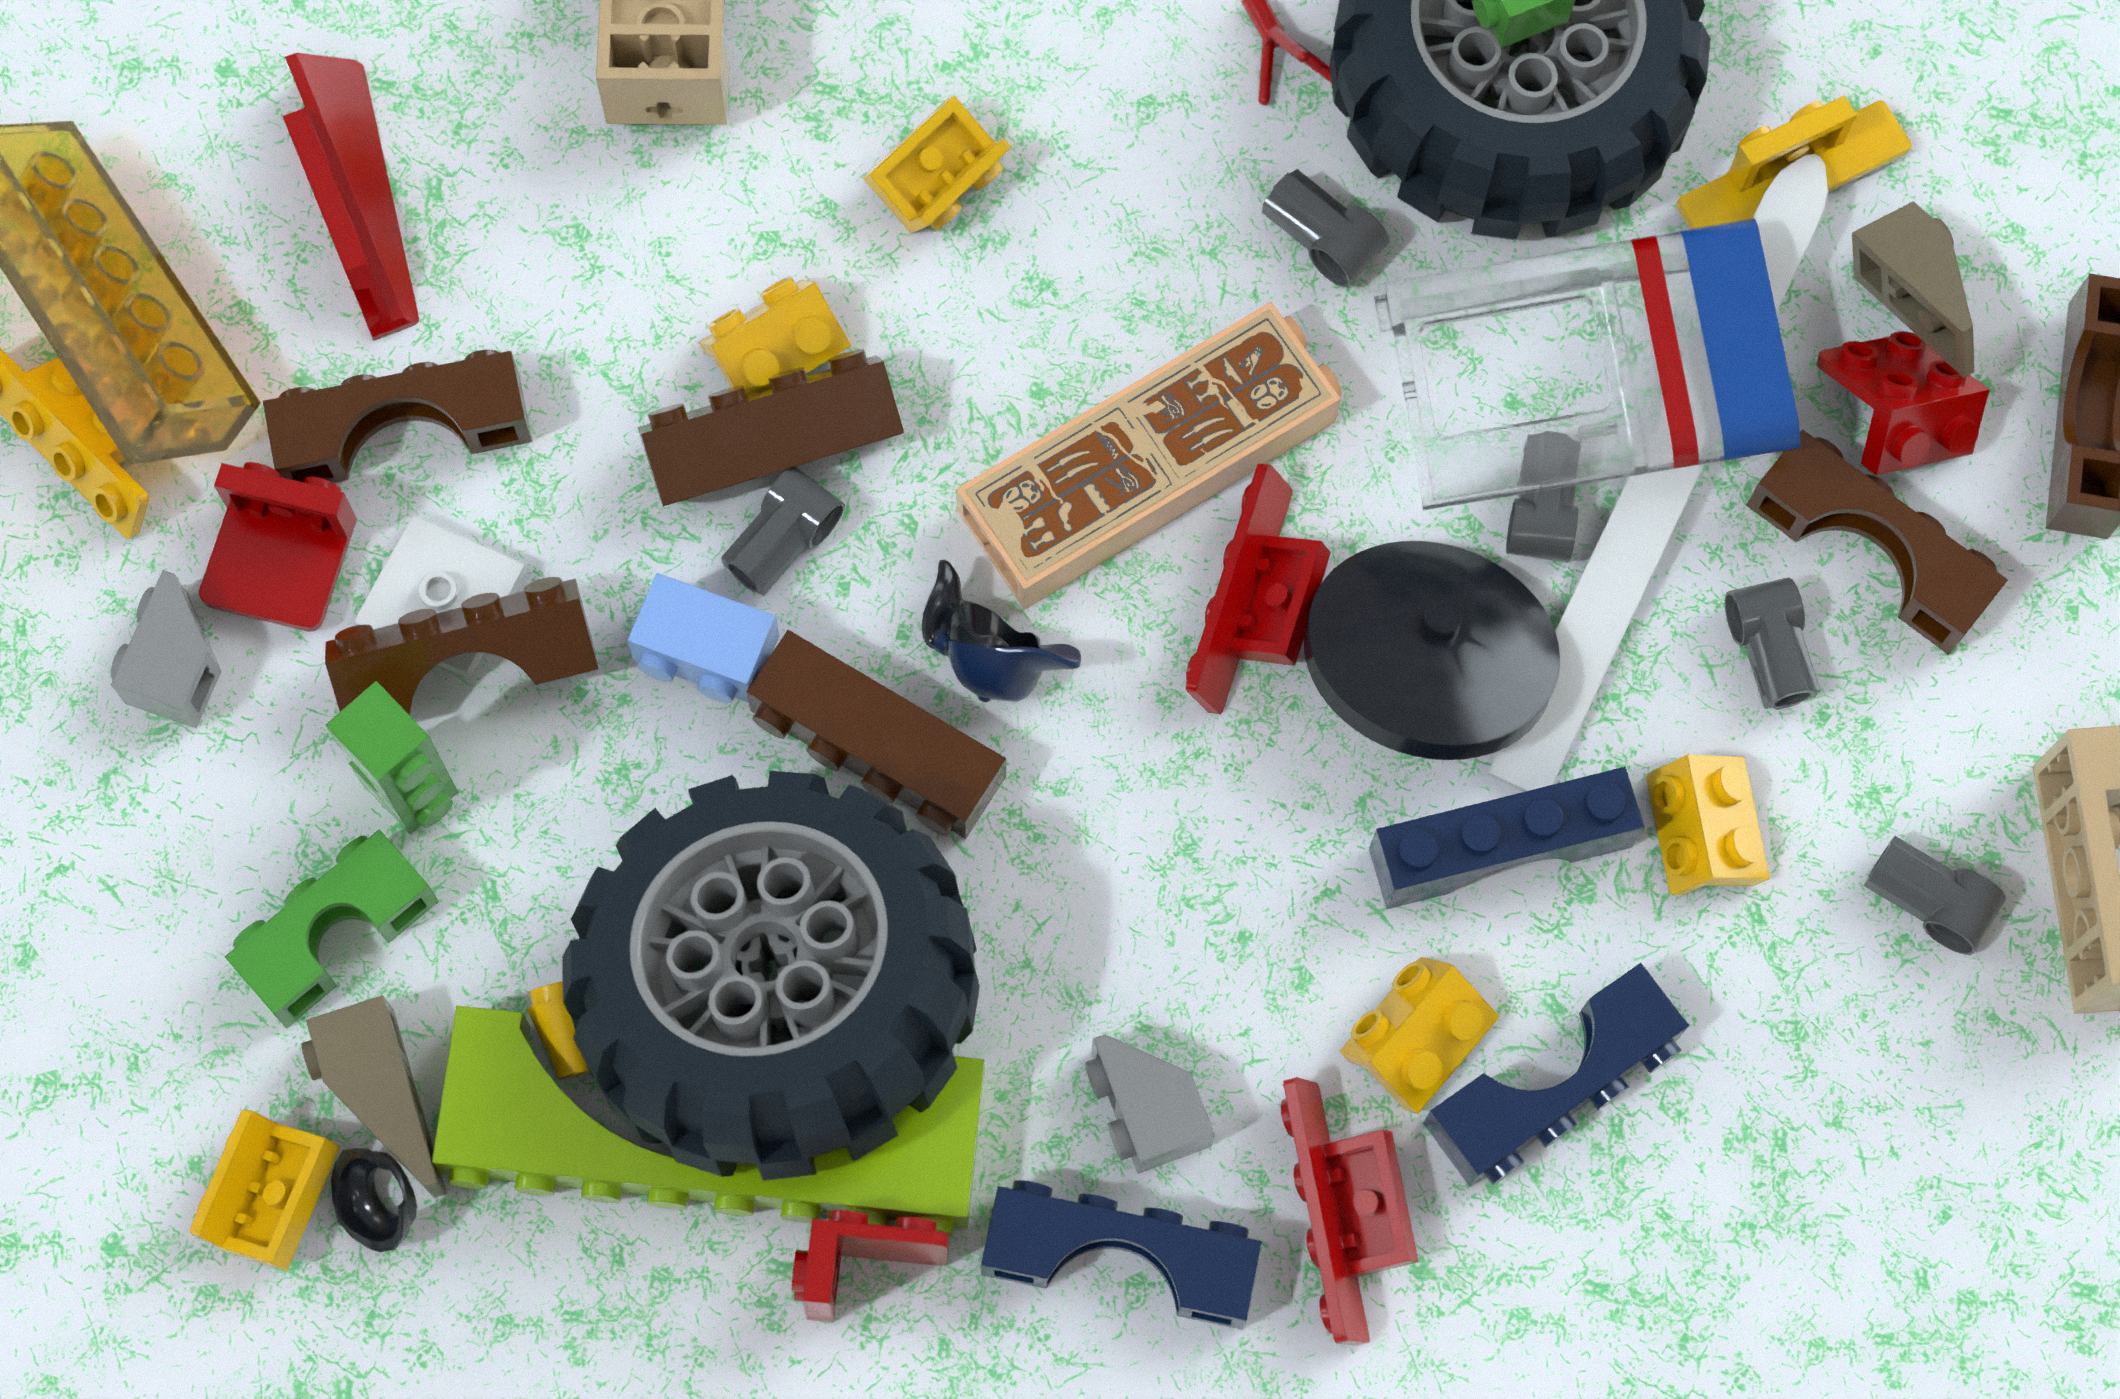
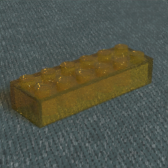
[0,121,261,465]

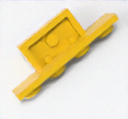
[1676,95,1912,229]
[0,348,156,539]

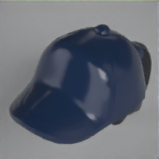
[921,559,1081,703]

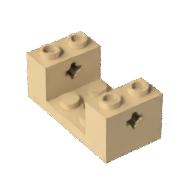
[596,0,729,125]
[2033,725,2120,1014]

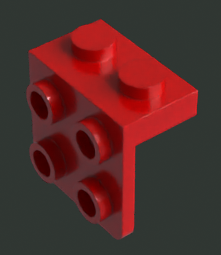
[1816,331,1990,476]
[199,462,357,632]
[791,1210,949,1323]

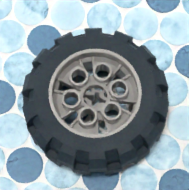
[1329,0,1711,240]
[562,770,980,1181]

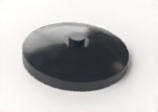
[1303,541,1560,760]

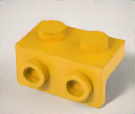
[863,95,1012,233]
[698,276,852,394]
[1646,754,1770,895]
[1340,957,1500,1114]
[190,1109,341,1271]

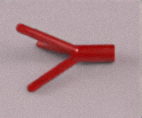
[1241,0,1332,106]

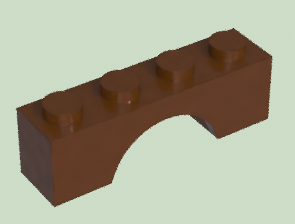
[2045,273,2120,539]
[263,349,533,483]
[1746,429,2008,655]
[325,577,598,715]

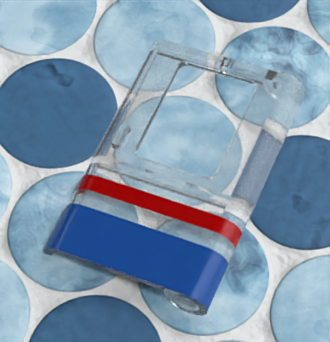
[1374,218,1801,510]

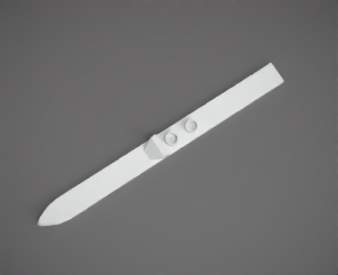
[1487,154,1828,792]

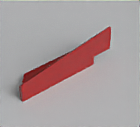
[282,53,419,341]

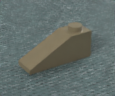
[1852,201,1974,378]
[301,995,447,1198]

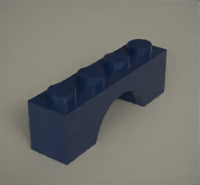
[1369,767,1645,909]
[1423,963,1689,1187]
[981,1180,1262,1330]

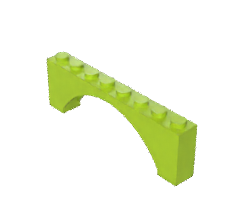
[432,1005,985,1236]

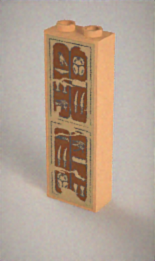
[956,302,1342,610]

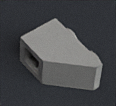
[111,570,222,728]
[1084,1034,1215,1174]

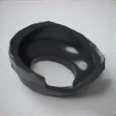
[331,1148,418,1252]

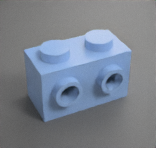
[627,573,779,703]

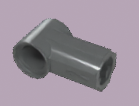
[1262,169,1390,287]
[1506,433,1581,563]
[721,467,845,596]
[1725,577,1821,710]
[1864,836,2006,955]

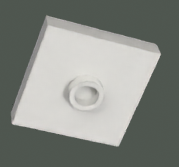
[354,515,528,680]

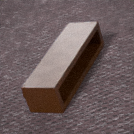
[637,349,904,506]
[746,630,1006,839]

